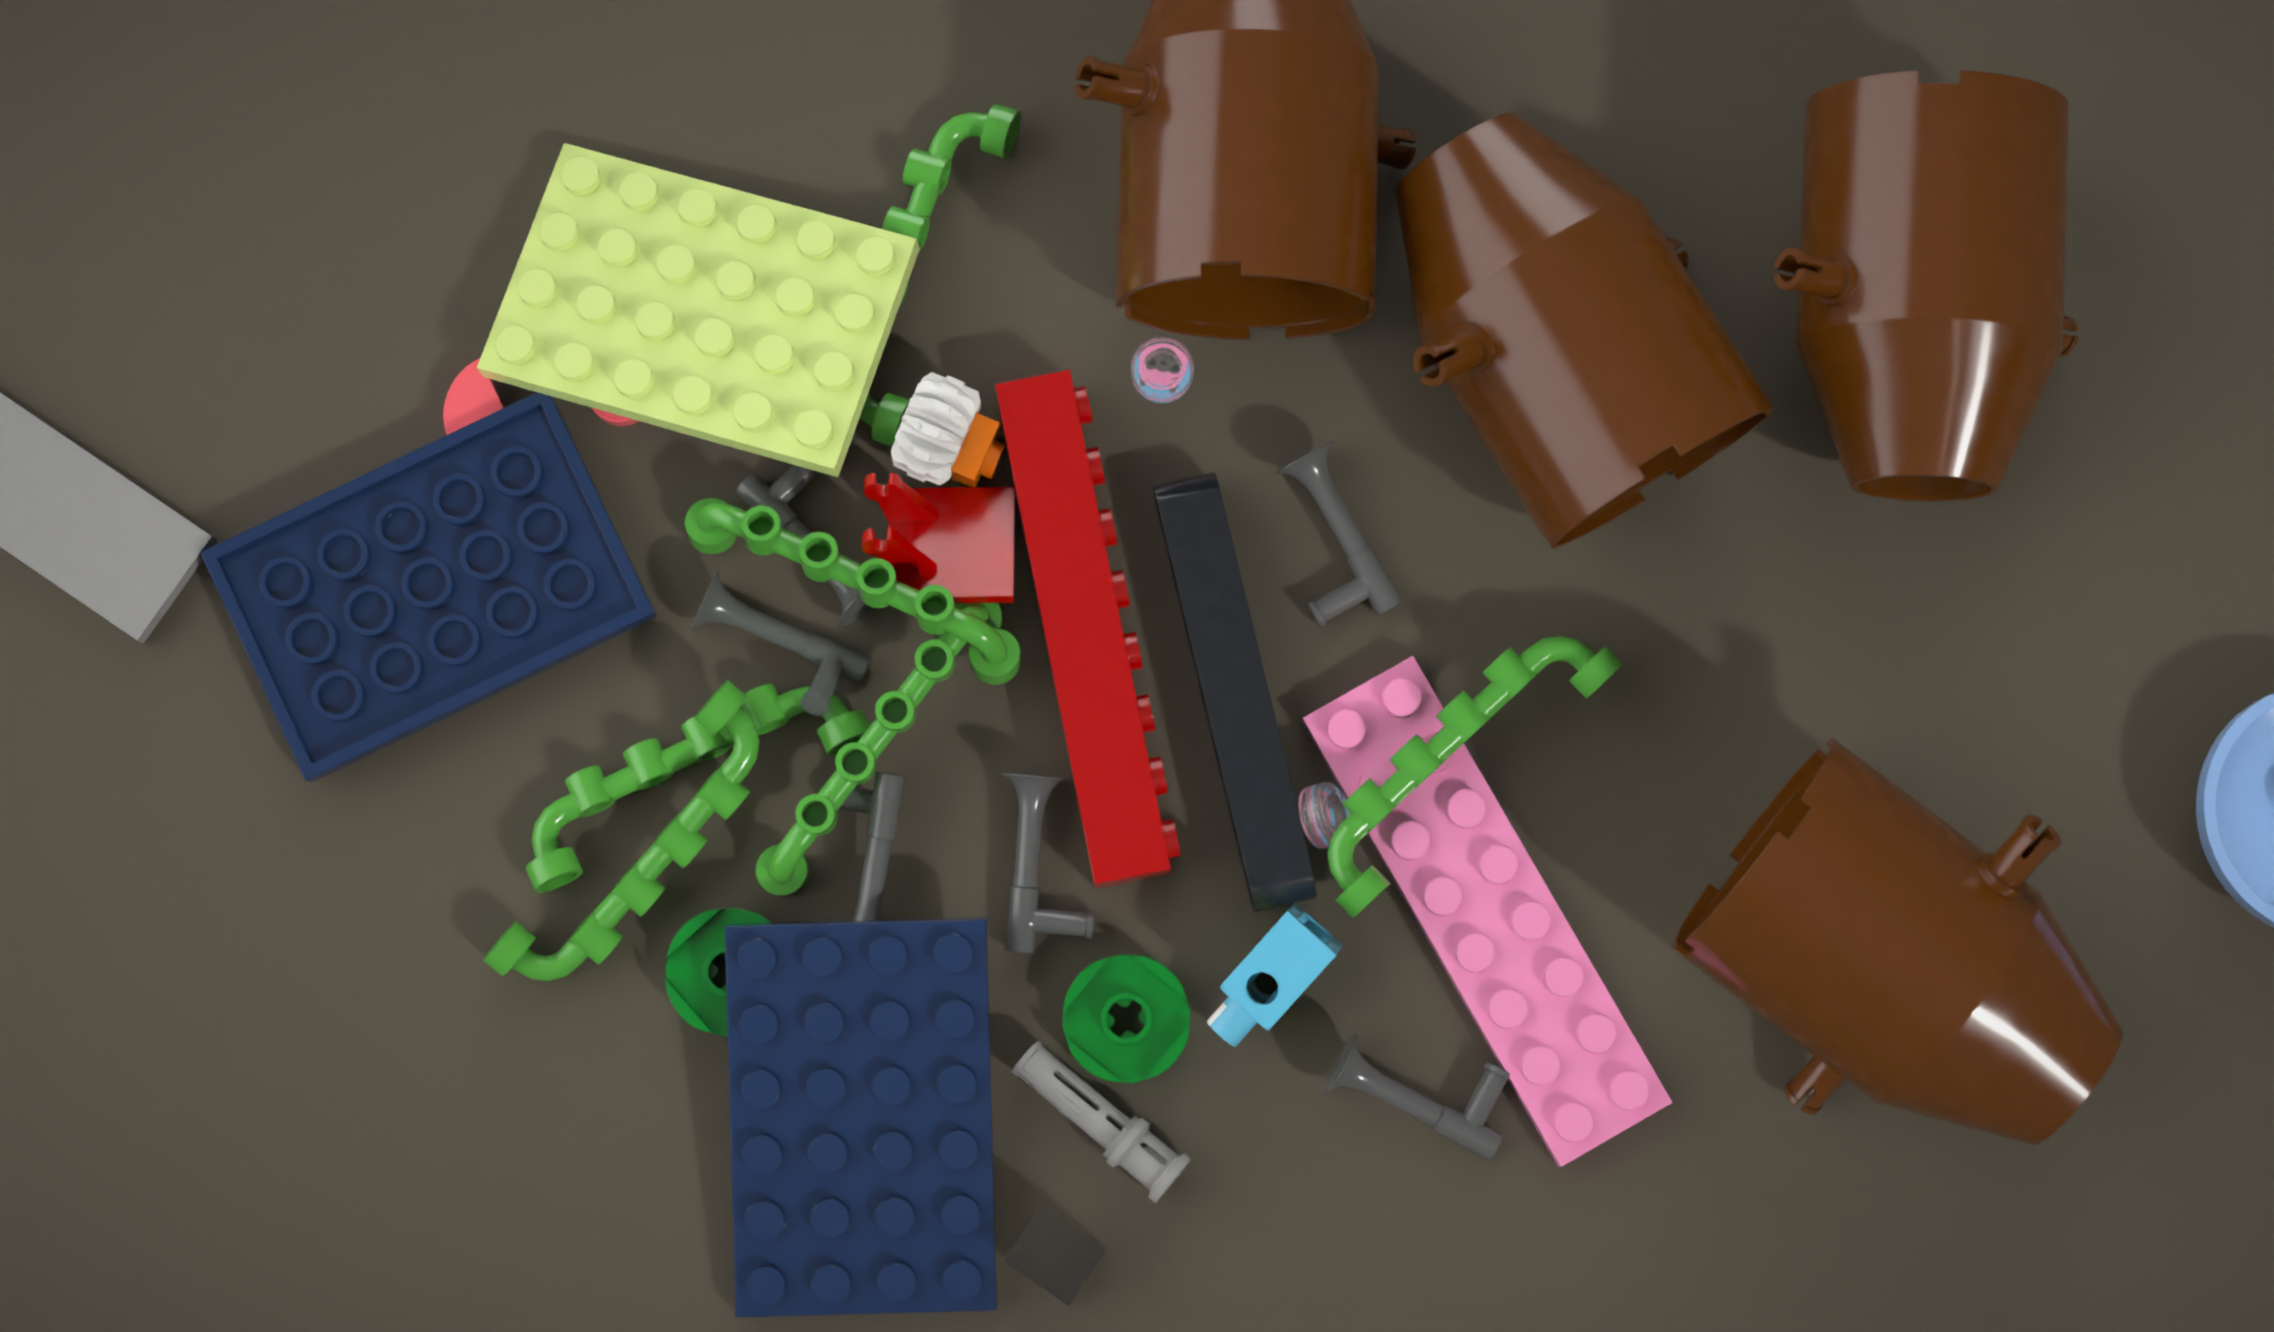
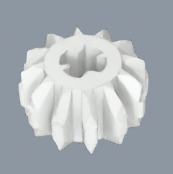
[891,372,981,485]

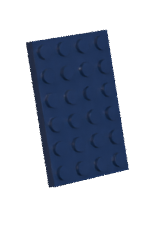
[200,392,657,783]
[725,917,997,1317]

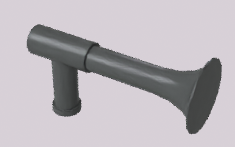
[1276,440,1402,628]
[736,465,872,627]
[692,570,871,716]
[840,771,905,921]
[1001,773,1094,953]
[1323,1034,1510,1160]

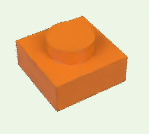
[951,413,1007,488]

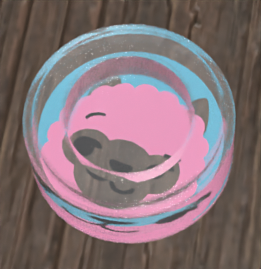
[1131,337,1194,404]
[1298,782,1351,849]

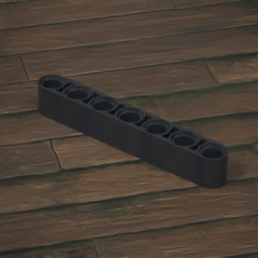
[1152,472,1317,912]

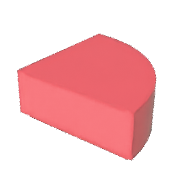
[443,358,505,435]

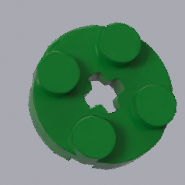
[665,907,772,1037]
[1062,954,1190,1084]

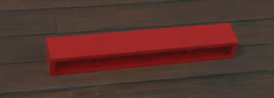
[995,369,1181,888]

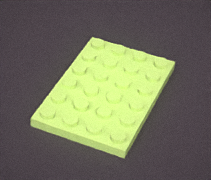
[477,143,920,477]

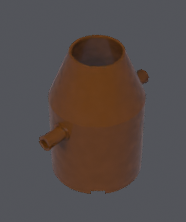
[1075,0,1416,340]
[1773,70,2079,502]
[1395,112,1774,549]
[1672,738,2123,1145]

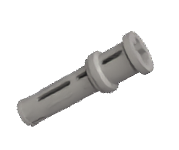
[1011,1040,1193,1204]

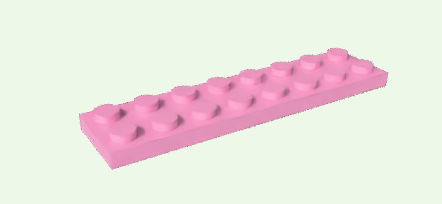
[1301,656,1673,1167]

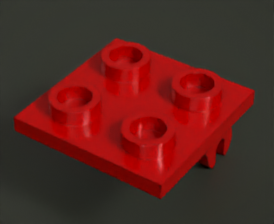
[862,473,1016,603]

